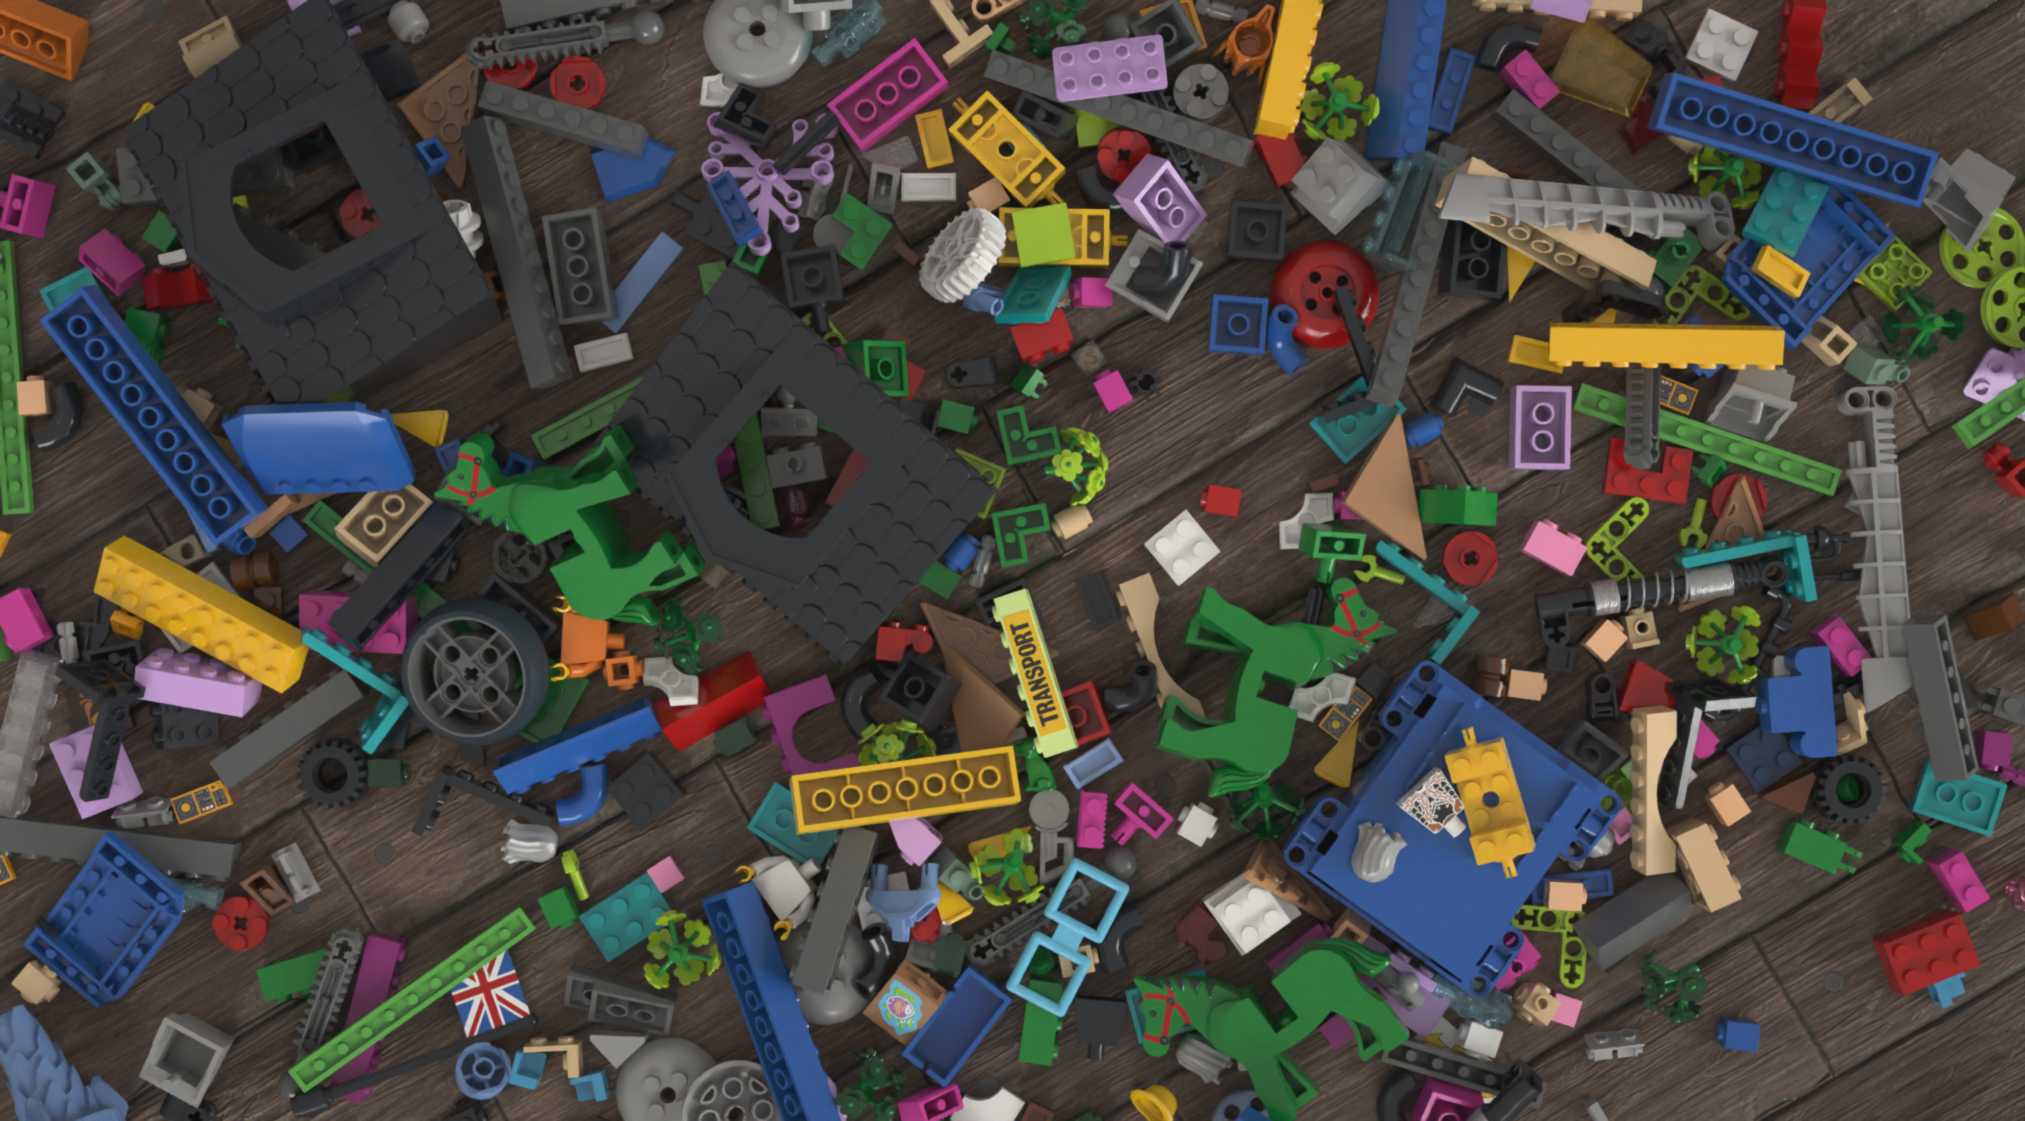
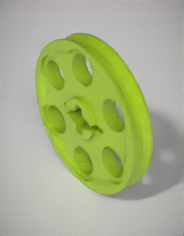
[1939,208,2025,289]
[1980,265,2025,348]

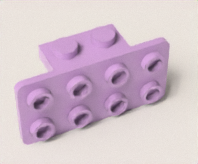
[1052,34,1168,102]
[1963,347,2025,421]
[1362,935,1455,1037]

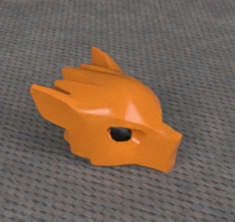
[1209,4,1275,87]

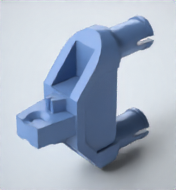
[962,283,1007,316]
[865,863,941,942]

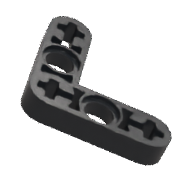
[1562,281,1666,323]

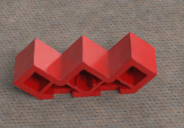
[1774,0,1827,110]
[142,264,216,310]

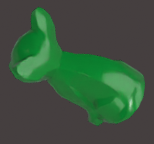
[1013,733,1057,792]

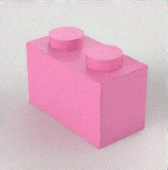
[1518,519,1588,576]

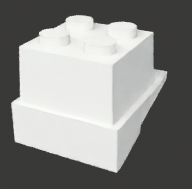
[1202,873,1301,956]

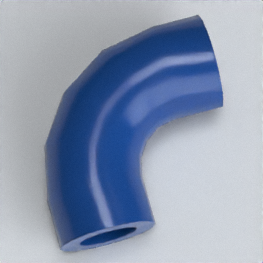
[1266,305,1309,376]
[556,763,609,826]

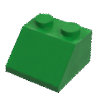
[842,340,909,398]

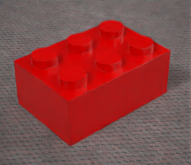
[1872,909,1980,996]

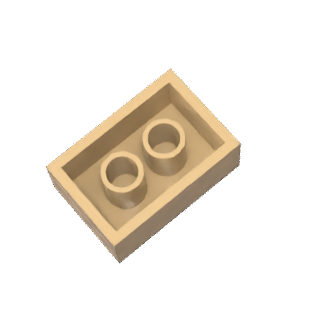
[334,484,434,568]
[1665,817,1742,913]

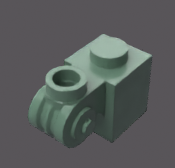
[66,151,122,211]
[1843,344,1910,385]
[929,845,986,901]

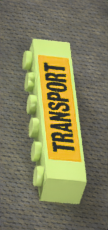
[992,589,1079,758]

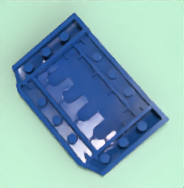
[1721,177,1896,350]
[221,402,416,495]
[23,830,185,1007]

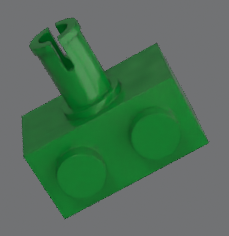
[1646,228,1703,290]
[1298,523,1366,583]

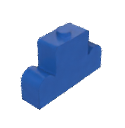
[1756,645,1837,758]

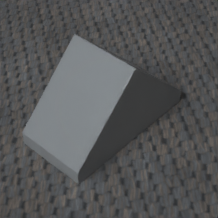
[867,163,901,215]
[590,1030,649,1069]

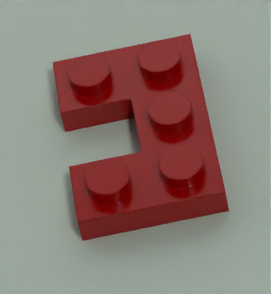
[1602,438,1694,504]

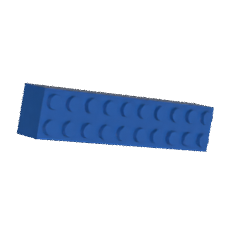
[1647,73,1939,208]
[39,285,269,546]
[701,881,841,1121]

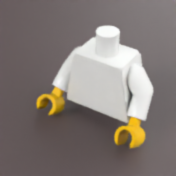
[734,855,822,940]

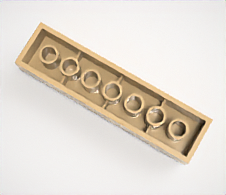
[1435,157,1657,291]

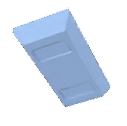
[1063,738,1124,790]

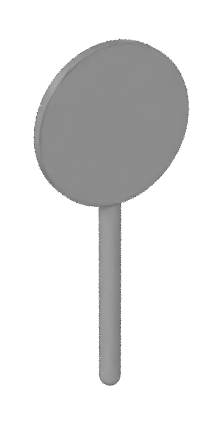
[813,164,854,254]

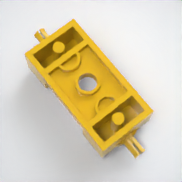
[948,91,1066,208]
[998,207,1128,268]
[1445,727,1536,878]

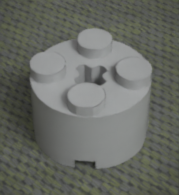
[1172,64,1229,124]

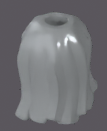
[500,819,558,864]
[1351,822,1407,883]
[1176,1032,1233,1085]

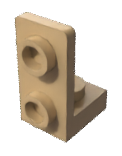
[1835,692,1868,756]
[523,1036,584,1078]

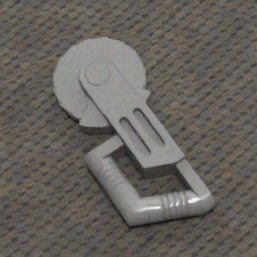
[1029,790,1075,884]

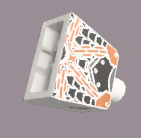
[1396,767,1466,838]

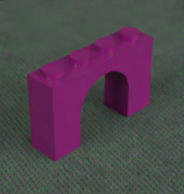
[760,675,860,786]
[1266,919,1388,1050]

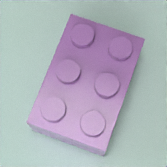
[1508,385,1572,470]
[49,724,143,819]

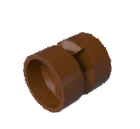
[230,550,280,591]
[1471,655,1511,698]

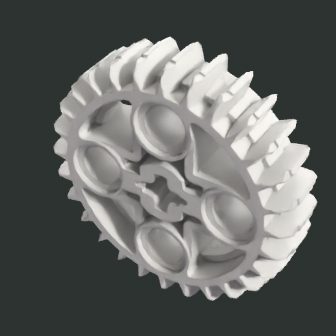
[919,207,1006,303]

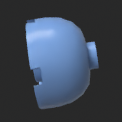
[455,1042,512,1100]

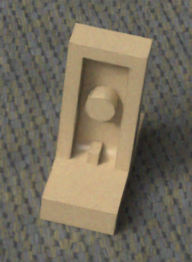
[929,0,993,70]
[1808,77,1873,123]

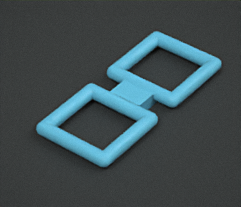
[1006,858,1129,1017]

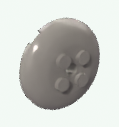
[703,0,813,88]
[778,918,870,1025]
[616,1037,718,1121]
[681,1059,782,1121]

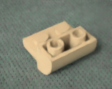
[178,16,243,79]

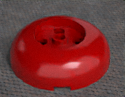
[1270,240,1380,350]

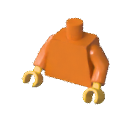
[549,595,625,681]

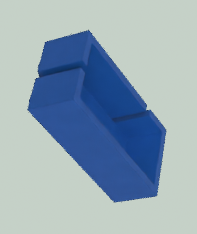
[902,962,1012,1088]

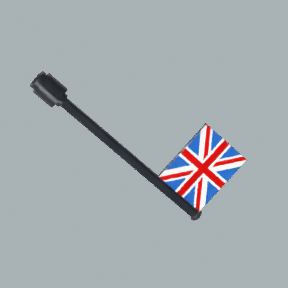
[290,949,538,1119]

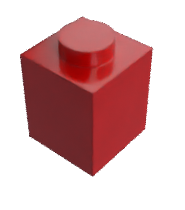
[1199,484,1242,518]

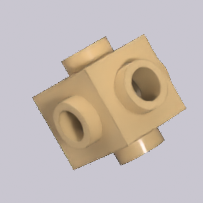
[1510,982,1561,1026]

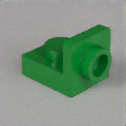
[1892,820,1932,865]

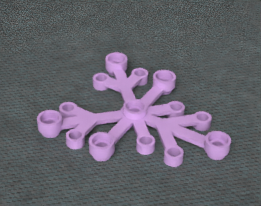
[701,112,839,256]

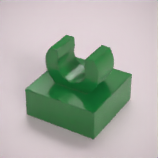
[985,22,1016,56]
[1010,363,1048,398]
[1691,453,1728,490]

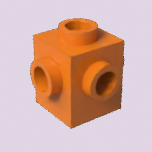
[603,650,644,690]

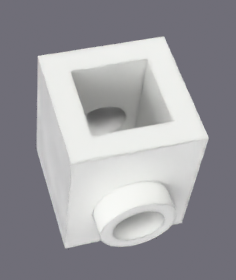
[1176,802,1219,847]
[1457,1016,1503,1058]

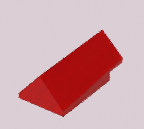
[653,651,774,752]

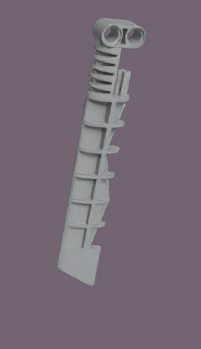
[1439,173,1735,251]
[1836,386,1914,712]

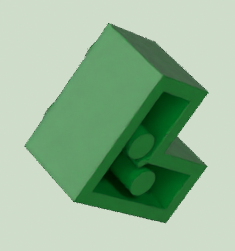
[831,193,893,271]
[125,307,170,365]
[996,405,1062,466]
[1419,484,1498,526]
[991,503,1051,567]

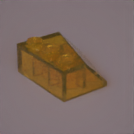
[1550,15,1653,117]

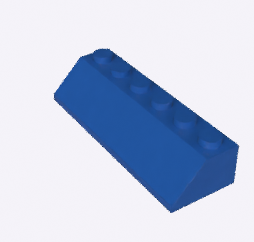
[1364,0,1447,166]
[493,695,662,794]

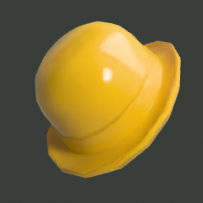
[1130,1085,1177,1121]

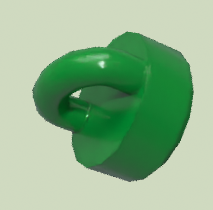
[1836,774,1860,803]
[1028,947,1055,975]

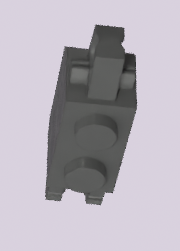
[1972,683,2025,727]

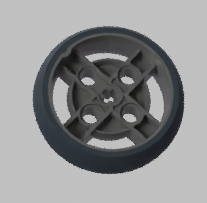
[401,598,549,746]

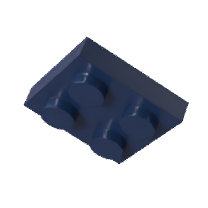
[1724,723,1803,794]

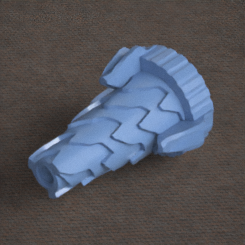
[0,1005,129,1121]

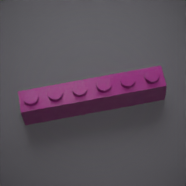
[330,931,408,1103]

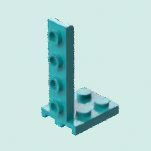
[1675,529,1817,602]
[1375,540,1480,666]
[301,625,409,755]

